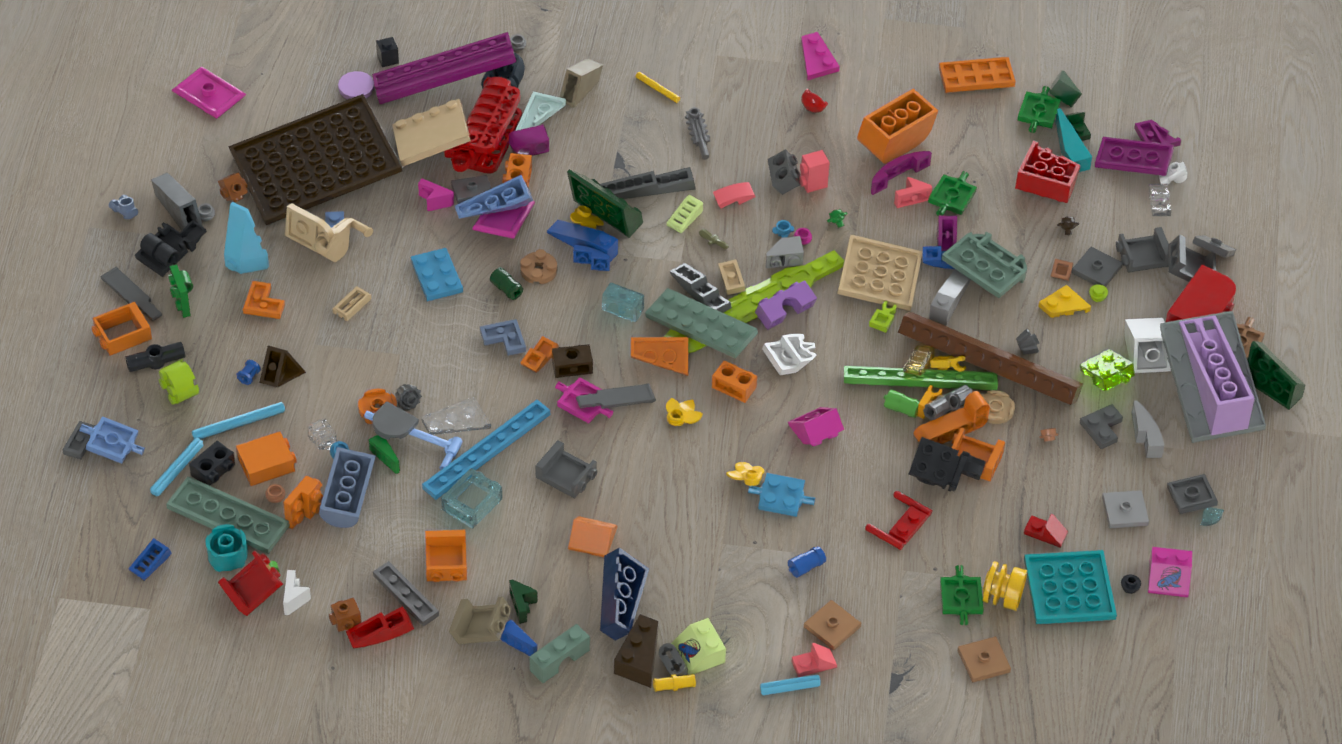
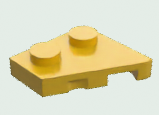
[1038,285,1091,318]

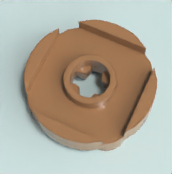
[520,249,557,284]

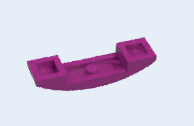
[871,151,932,195]

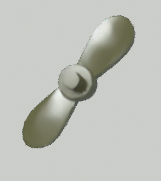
[699,229,729,249]

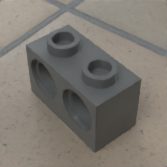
[768,149,800,195]

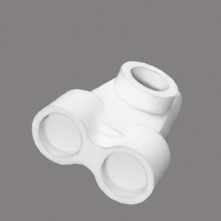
[1159,162,1188,186]

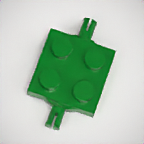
[1017,86,1061,133]
[928,171,977,216]
[940,565,984,625]

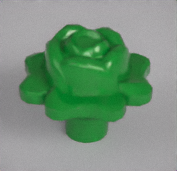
[827,209,848,228]

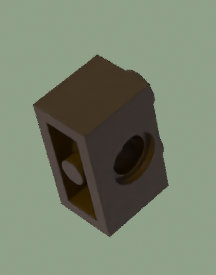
[552,344,593,378]

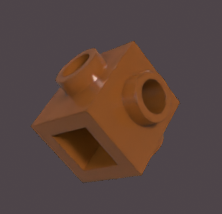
[218,172,248,202]
[329,597,361,632]

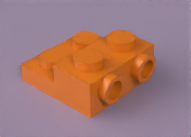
[283,475,323,530]

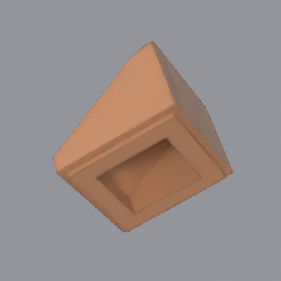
[1051,259,1073,281]

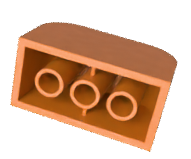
[857,88,939,164]

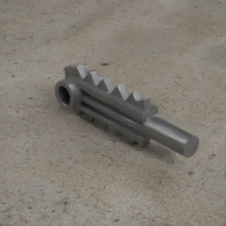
[685,107,710,160]

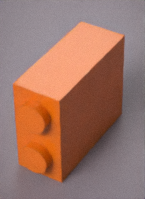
[236,431,297,486]

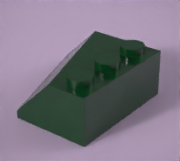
[1247,341,1306,410]

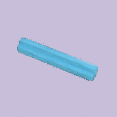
[760,675,821,695]

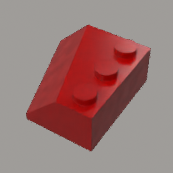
[1015,140,1080,203]

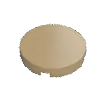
[982,390,1015,424]

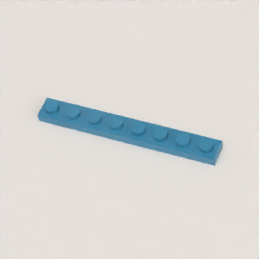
[422,400,550,500]

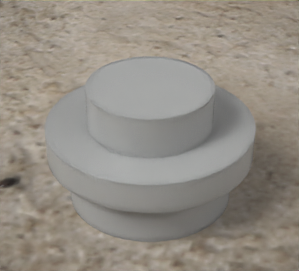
[510,34,526,50]
[198,203,215,221]

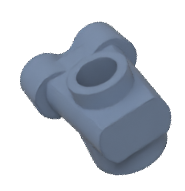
[109,195,138,219]

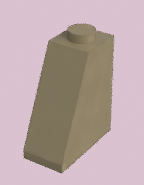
[560,59,603,108]

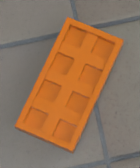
[939,57,1016,93]

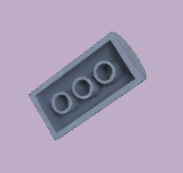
[319,447,376,528]

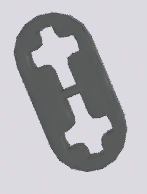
[658,643,688,676]

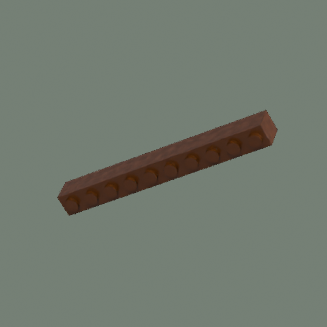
[898,312,1083,405]

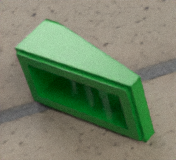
[368,435,400,474]

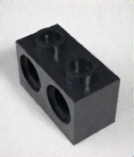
[189,441,235,486]

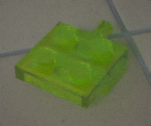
[1080,349,1135,391]

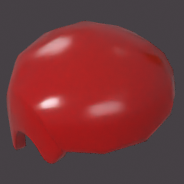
[801,88,828,113]

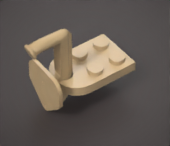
[285,203,373,262]

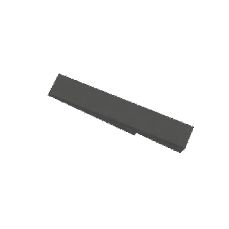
[600,167,696,199]

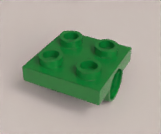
[168,264,193,318]

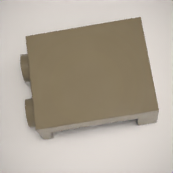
[449,597,511,644]

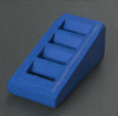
[128,538,172,581]
[500,620,537,656]

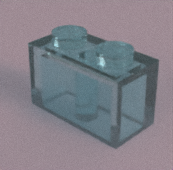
[602,282,644,322]

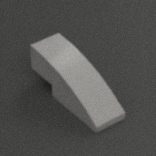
[1131,401,1164,458]

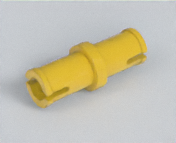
[653,674,696,692]

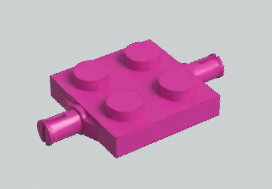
[555,377,614,424]

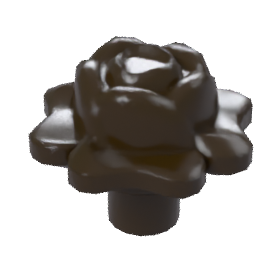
[1057,216,1079,235]

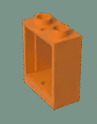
[91,302,152,356]

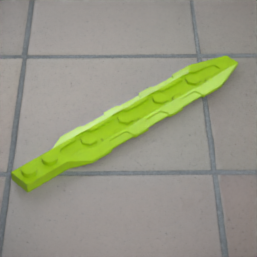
[664,250,845,353]

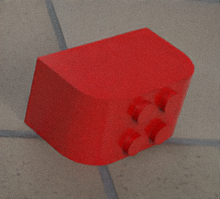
[1166,265,1236,322]

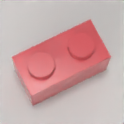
[799,150,830,193]

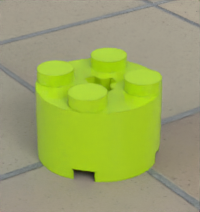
[158,359,199,405]

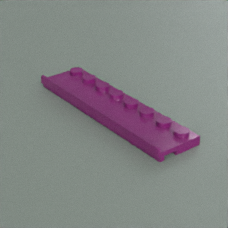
[372,32,516,104]

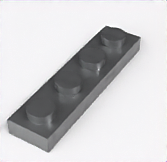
[373,561,439,627]

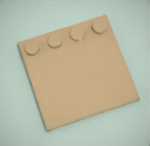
[392,99,471,167]
[837,234,923,311]

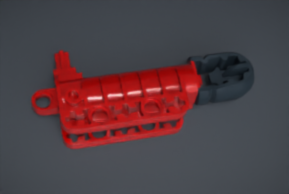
[444,53,525,174]

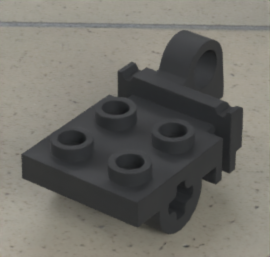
[135,220,207,277]
[908,437,986,492]

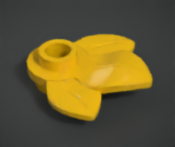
[570,205,604,229]
[666,398,703,426]
[726,462,765,486]

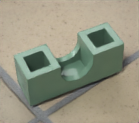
[529,624,590,683]

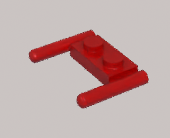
[865,491,933,550]

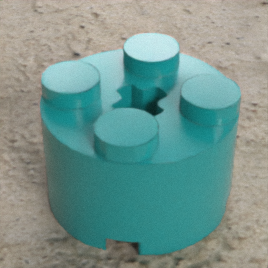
[205,524,248,572]

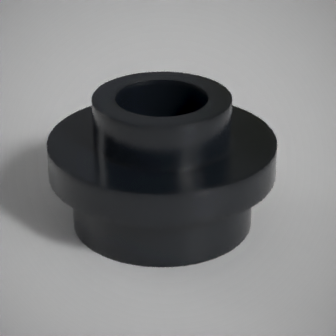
[1121,574,1141,594]

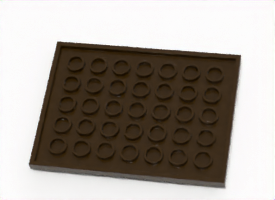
[228,94,403,225]

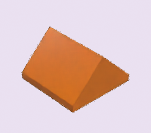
[568,516,617,557]

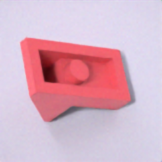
[894,177,932,208]
[792,643,837,677]

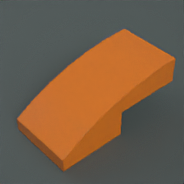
[520,336,559,373]

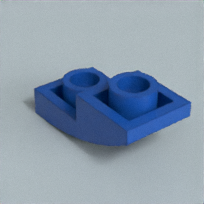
[573,245,610,271]

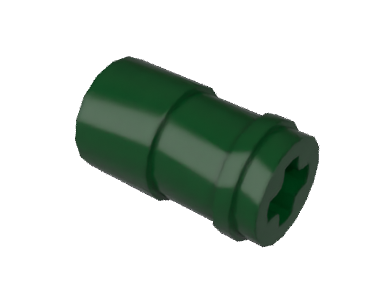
[490,267,523,300]

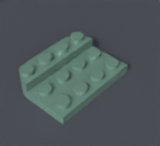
[941,232,1027,298]

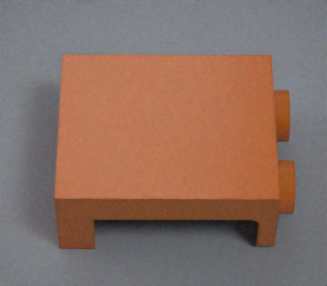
[952,428,1005,482]
[425,529,467,582]

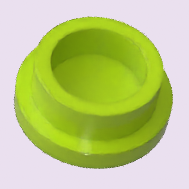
[1089,284,1108,302]

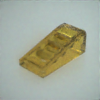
[903,345,935,376]

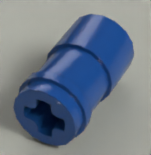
[787,546,826,578]

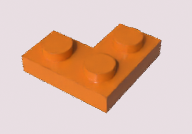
[243,281,285,319]

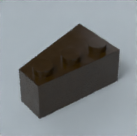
[614,614,658,688]

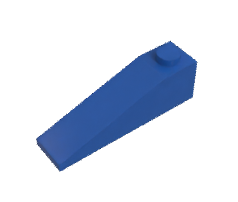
[547,220,618,262]

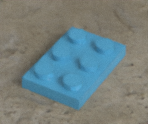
[411,248,463,301]

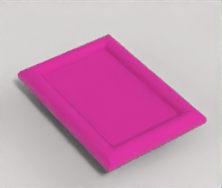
[172,66,246,119]
[472,201,535,239]

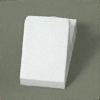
[283,570,311,615]

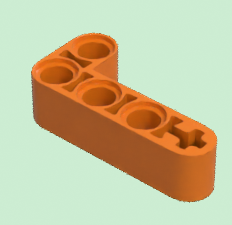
[913,391,990,444]

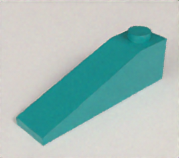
[1055,108,1092,172]

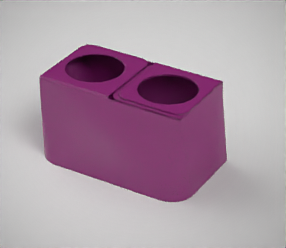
[509,125,549,156]

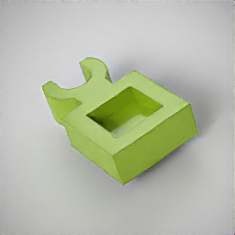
[869,301,897,333]

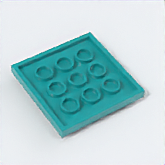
[1024,550,1117,624]

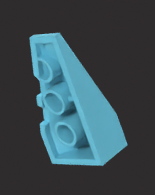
[224,202,269,274]

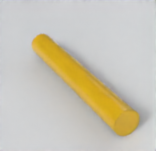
[635,72,680,103]

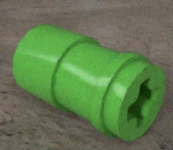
[884,389,920,418]

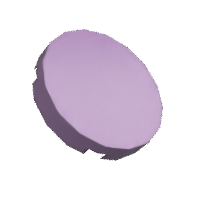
[338,71,374,99]

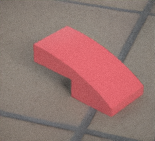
[713,182,756,209]

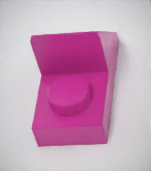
[418,179,454,211]

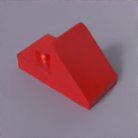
[1024,513,1068,548]

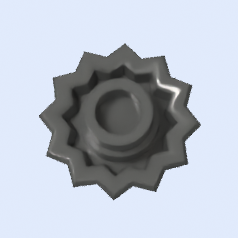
[1016,329,1039,355]
[395,384,422,410]

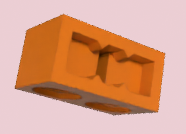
[502,153,532,188]
[712,361,757,403]

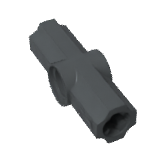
[923,385,973,420]

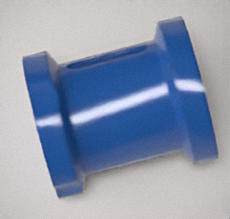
[236,359,261,385]

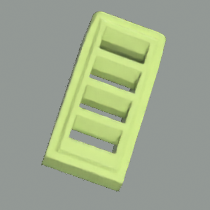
[666,195,703,233]

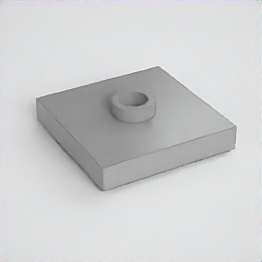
[1102,490,1149,528]

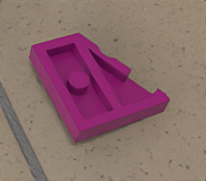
[1134,119,1181,147]

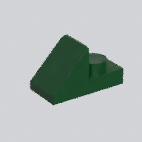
[1065,112,1091,141]
[509,579,538,624]

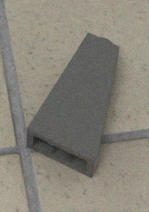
[151,173,203,230]

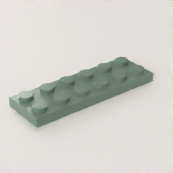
[645,288,758,359]
[166,476,290,554]

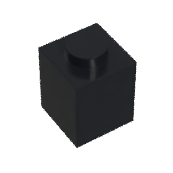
[376,37,399,68]

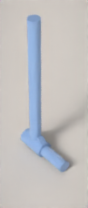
[364,411,463,470]

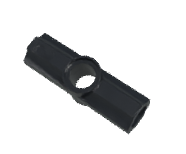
[125,342,186,372]

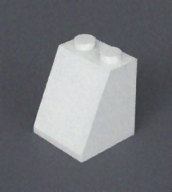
[1124,318,1171,373]

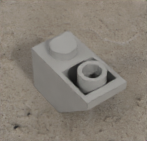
[766,236,804,268]

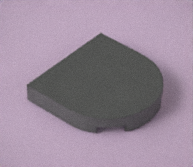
[372,401,419,440]

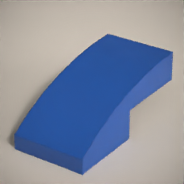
[923,246,955,269]

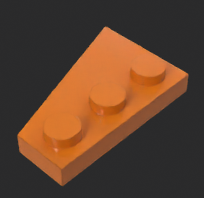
[631,337,688,376]

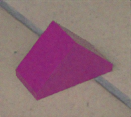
[936,216,957,251]

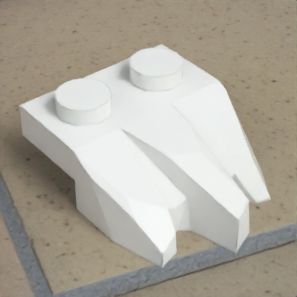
[762,334,816,375]

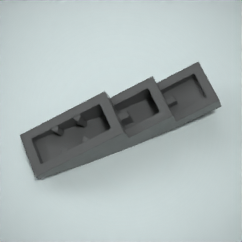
[670,263,732,313]

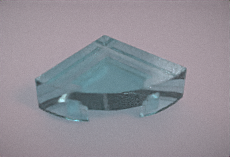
[1201,507,1224,526]

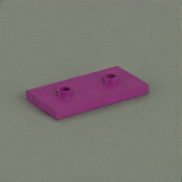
[1095,136,1174,176]

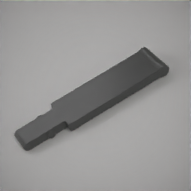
[101,267,162,321]
[576,383,656,409]

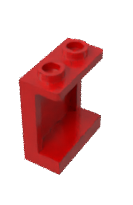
[218,550,283,616]

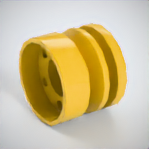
[983,561,1027,611]

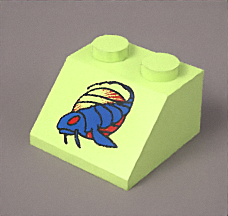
[671,618,726,675]

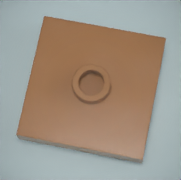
[804,600,861,650]
[957,636,1011,683]

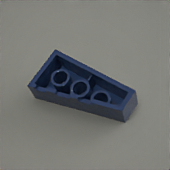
[600,548,649,641]

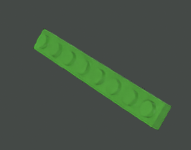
[844,366,998,391]

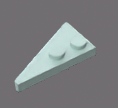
[515,92,566,131]

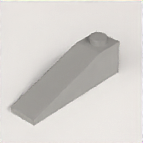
[929,269,971,326]

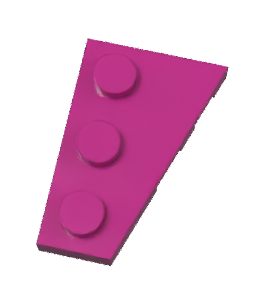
[801,32,840,81]

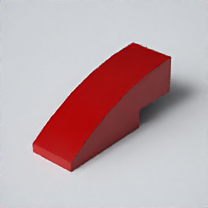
[346,606,415,649]

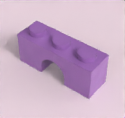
[755,280,817,330]

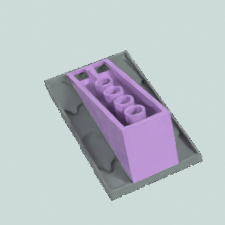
[1160,311,1266,443]

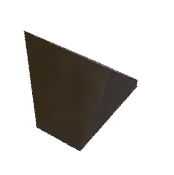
[259,345,306,387]

